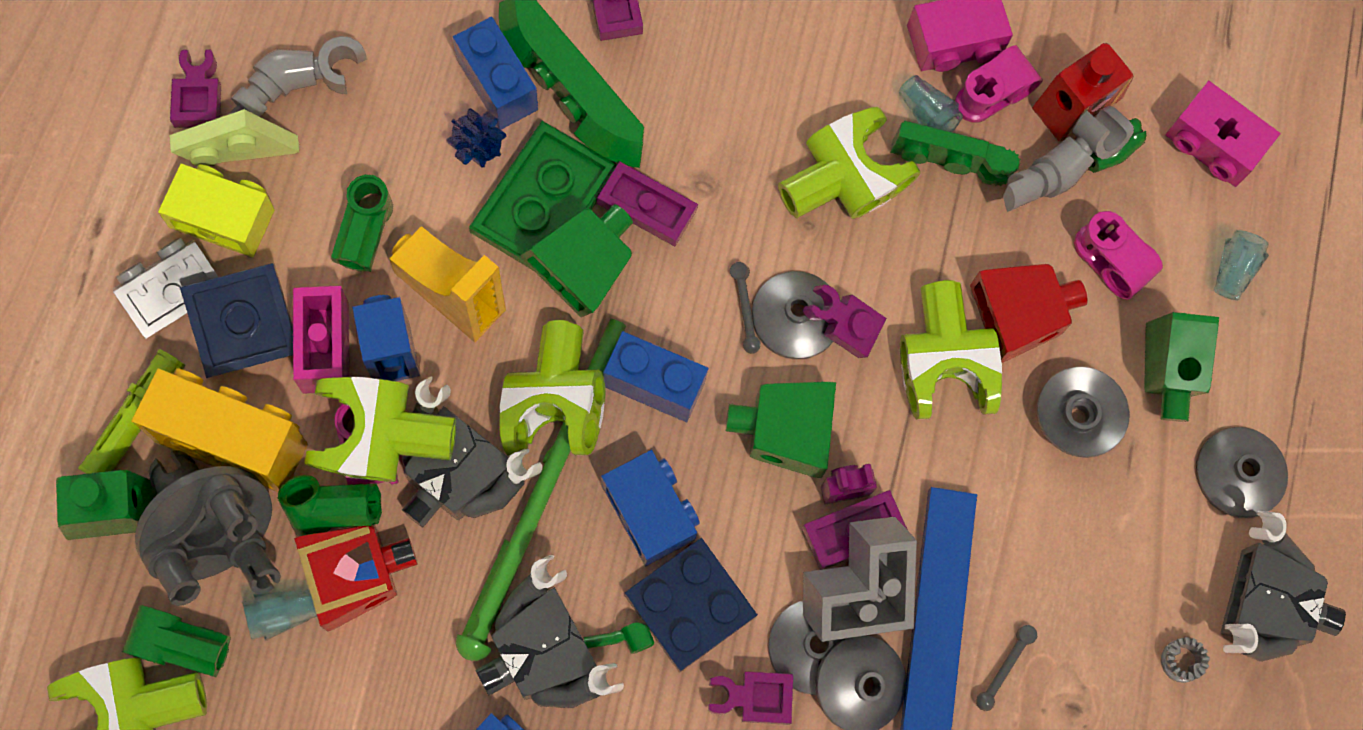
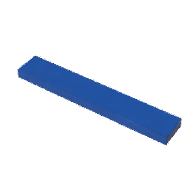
[900,487,977,730]

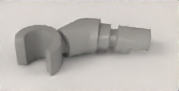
[229,36,367,117]
[1003,106,1134,212]

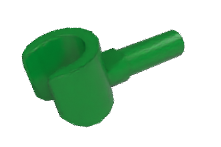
[584,622,654,654]

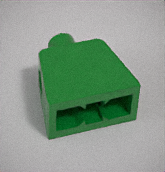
[520,204,633,317]
[1144,312,1219,422]
[725,382,836,479]
[56,470,157,540]

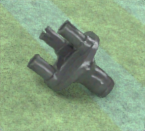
[135,450,281,606]

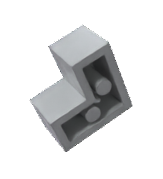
[803,517,917,642]

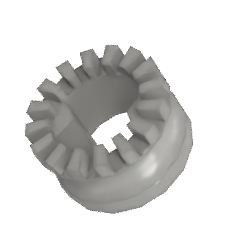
[1161,637,1210,683]

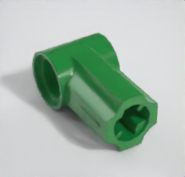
[331,174,393,272]
[277,475,382,536]
[122,605,231,677]

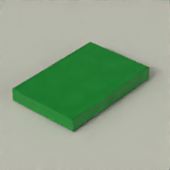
[469,121,617,271]

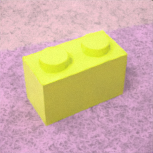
[158,163,275,258]

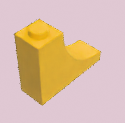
[389,226,506,342]

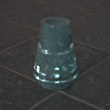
[899,75,963,132]
[1214,230,1269,300]
[242,589,317,641]

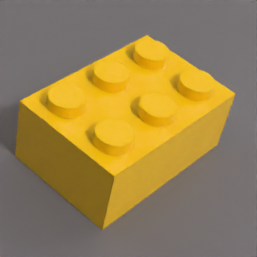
[132,368,308,492]

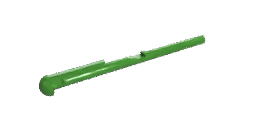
[456,319,626,661]

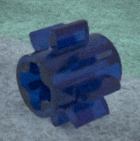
[446,108,506,168]

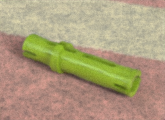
[78,349,186,474]

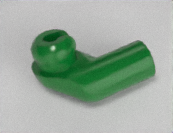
[1089,118,1147,173]

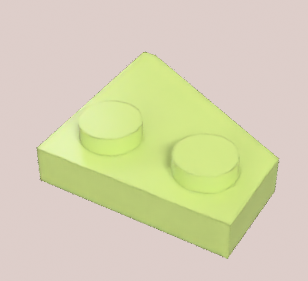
[169,109,300,166]

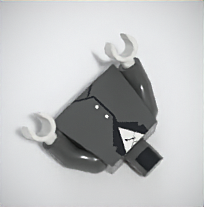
[402,376,542,528]
[1221,511,1346,662]
[475,555,624,708]

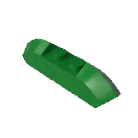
[499,0,644,168]

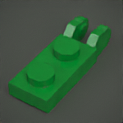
[890,121,1021,187]

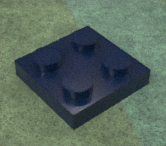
[180,263,293,378]
[624,538,758,673]

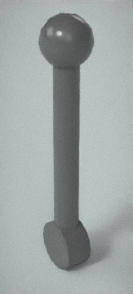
[730,262,761,354]
[976,625,1037,711]

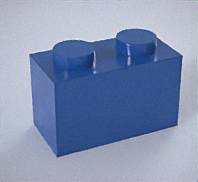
[452,16,538,130]
[352,295,420,381]
[603,331,709,423]
[601,450,700,567]

